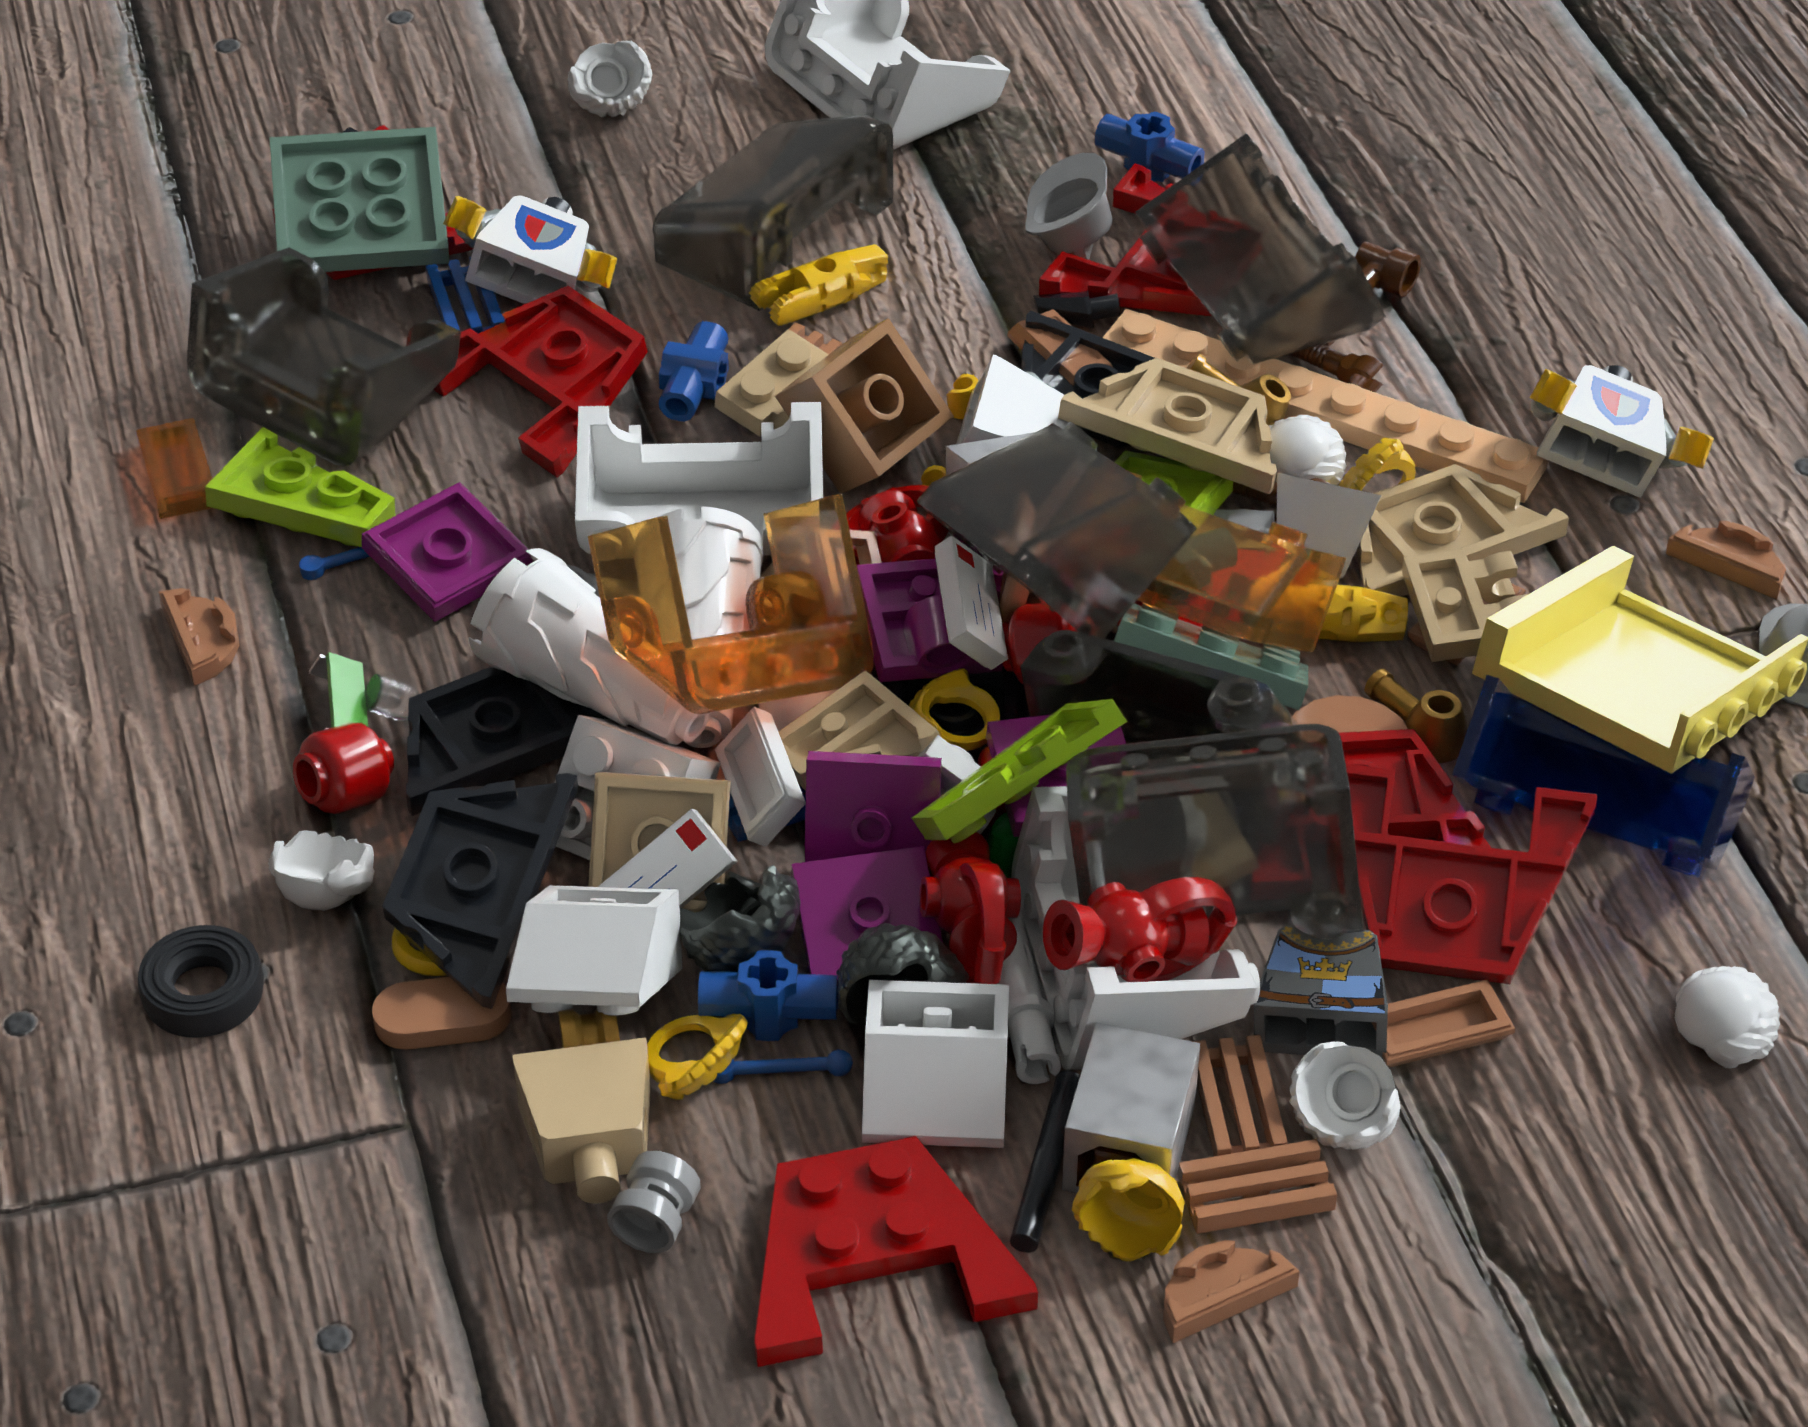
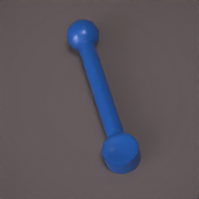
[299,547,370,580]
[713,1049,853,1084]

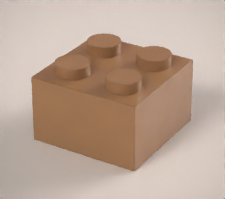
[775,318,954,494]

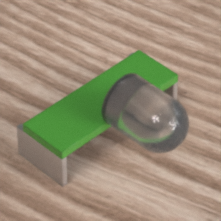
[309,652,420,730]

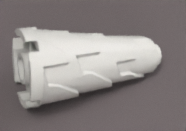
[638,506,763,748]
[469,548,709,745]

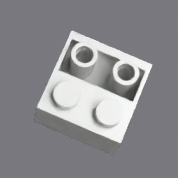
[555,715,721,860]
[506,885,682,1015]
[862,980,1009,1148]

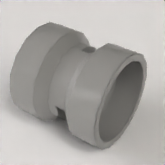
[607,1151,701,1253]

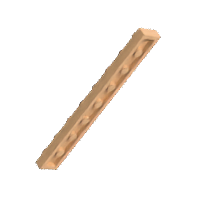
[1102,309,1548,503]

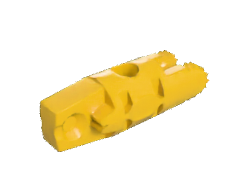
[749,244,888,326]
[1246,581,1408,642]

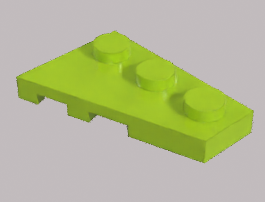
[205,427,396,547]
[912,699,1127,843]

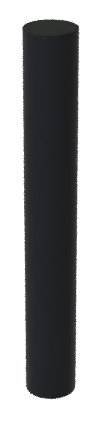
[1010,1070,1080,1253]

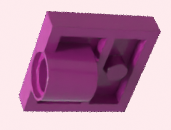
[853,559,1003,682]

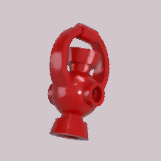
[835,485,951,566]
[919,832,1021,984]
[1043,877,1238,982]

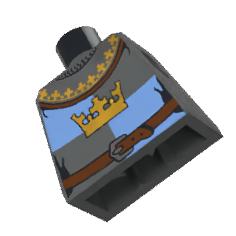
[1254,907,1388,1060]

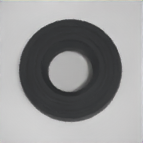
[138,925,264,1038]

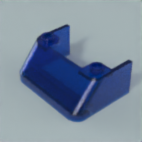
[1452,675,1755,878]

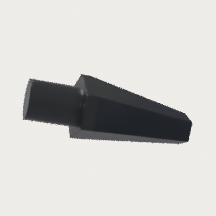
[1033,291,1121,329]

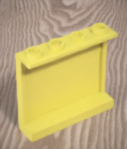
[1472,546,1808,774]

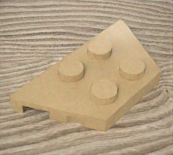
[1058,358,1277,494]
[1357,464,1569,597]

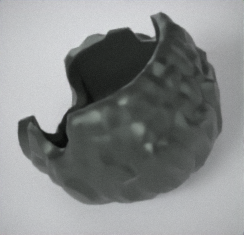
[679,865,801,972]
[836,923,969,1024]

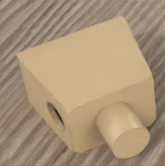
[513,1037,651,1204]

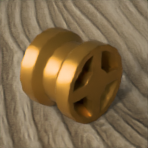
[558,1009,620,1048]

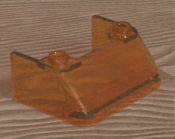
[1035,464,1346,653]
[588,494,874,714]

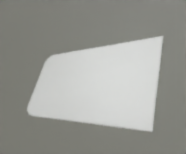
[1276,473,1381,579]

